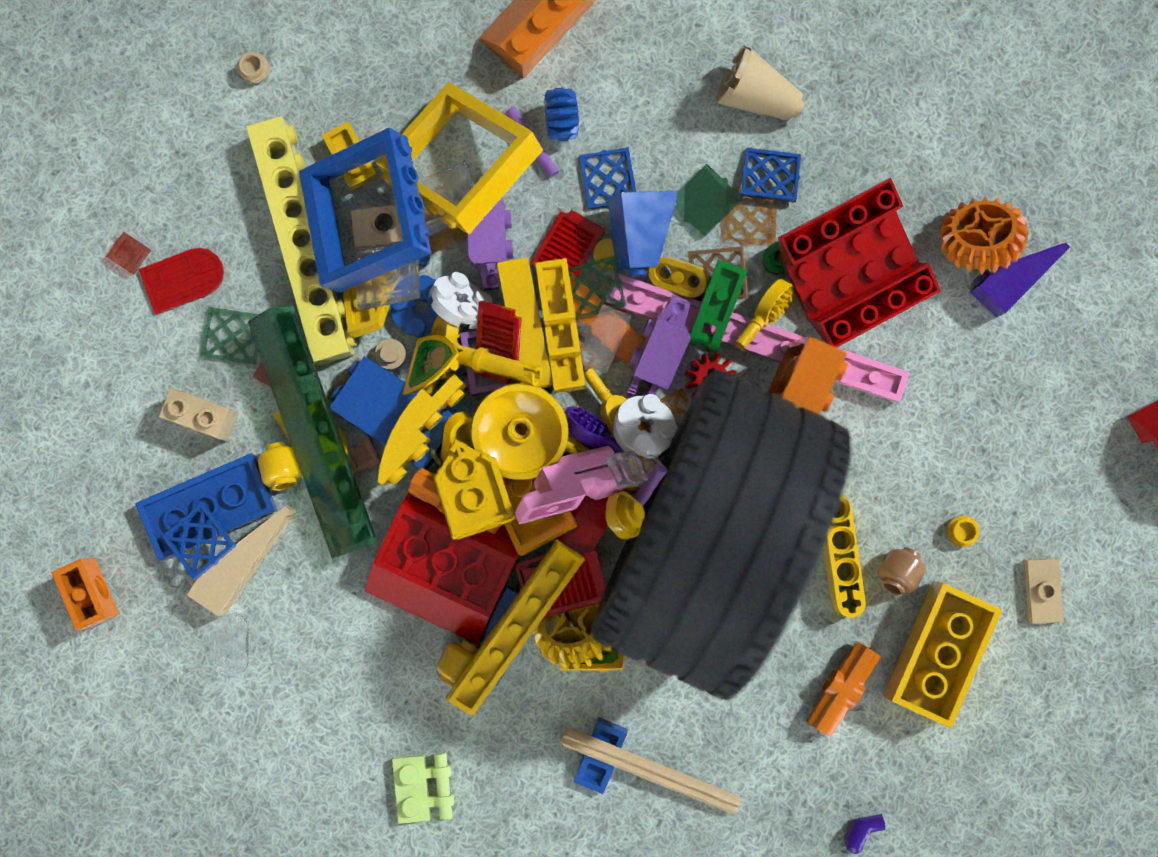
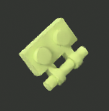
[392,752,454,824]

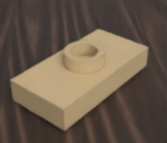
[1024,558,1064,623]

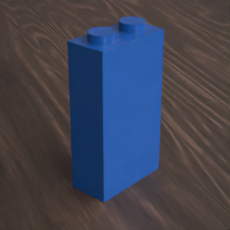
[329,356,453,471]

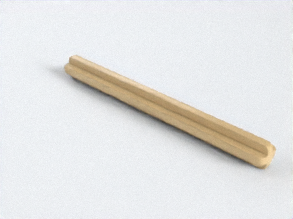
[561,728,740,814]

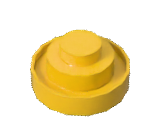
[605,492,645,540]

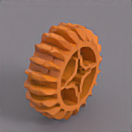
[940,196,1029,275]

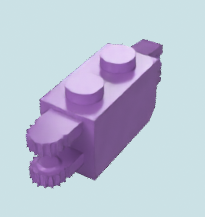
[467,181,513,290]
[625,295,691,398]

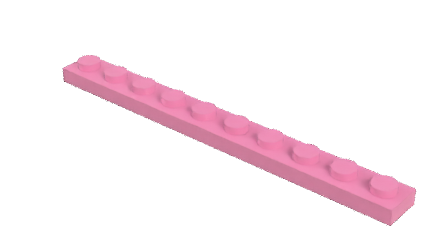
[605,273,910,403]

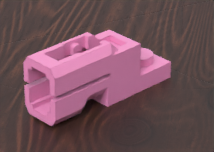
[514,446,626,524]

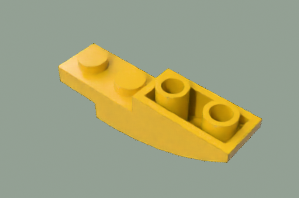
[377,374,466,486]

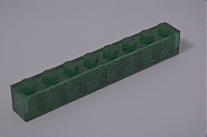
[248,305,378,559]

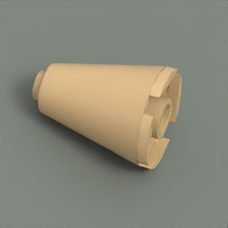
[716,45,805,121]

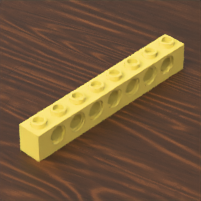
[246,116,357,366]

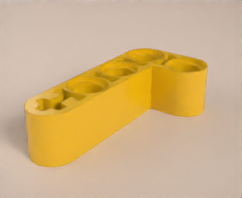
[823,496,866,618]

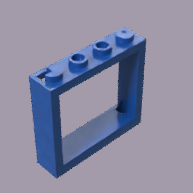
[299,128,432,293]

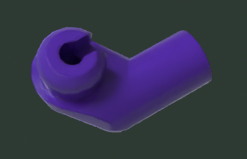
[844,814,886,854]

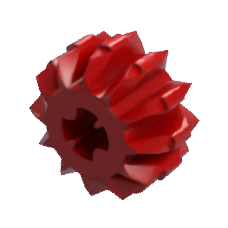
[684,353,737,399]

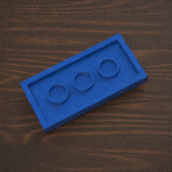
[135,453,278,561]

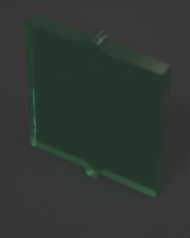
[674,164,743,237]

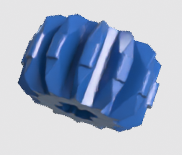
[544,87,579,142]

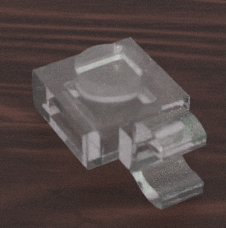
[606,451,661,489]

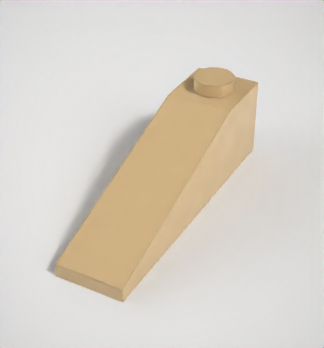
[187,506,297,616]

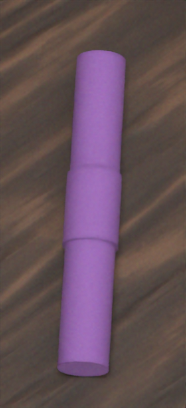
[505,107,559,178]
[632,463,667,506]

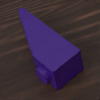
[970,243,1070,317]

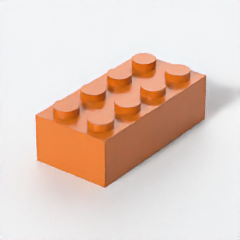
[767,336,848,415]

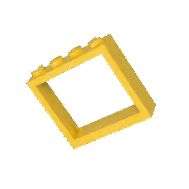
[376,82,543,235]

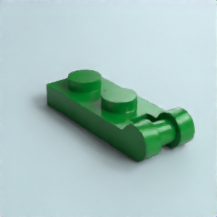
[688,260,748,354]

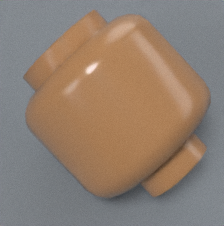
[878,547,926,596]

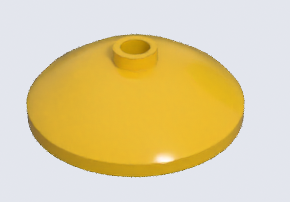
[471,384,568,480]

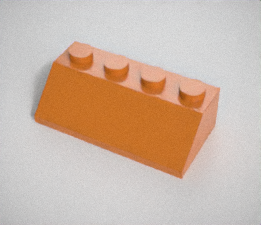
[479,0,596,78]

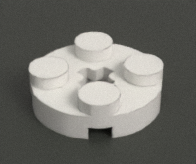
[429,272,493,329]
[613,394,678,459]

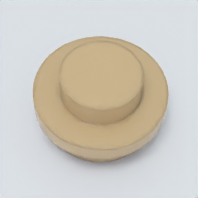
[238,52,269,83]
[375,339,406,370]

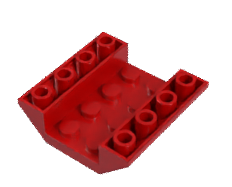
[778,178,941,348]
[364,492,520,644]

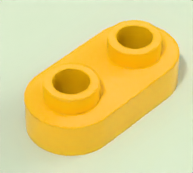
[649,257,710,298]
[441,412,473,463]

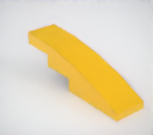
[497,257,553,388]
[535,258,586,394]

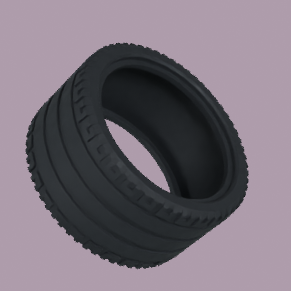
[592,369,851,701]

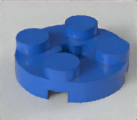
[391,275,438,338]

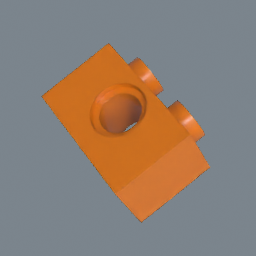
[51,558,120,631]

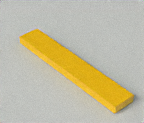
[446,539,585,717]

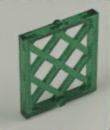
[568,256,627,320]
[200,307,265,365]

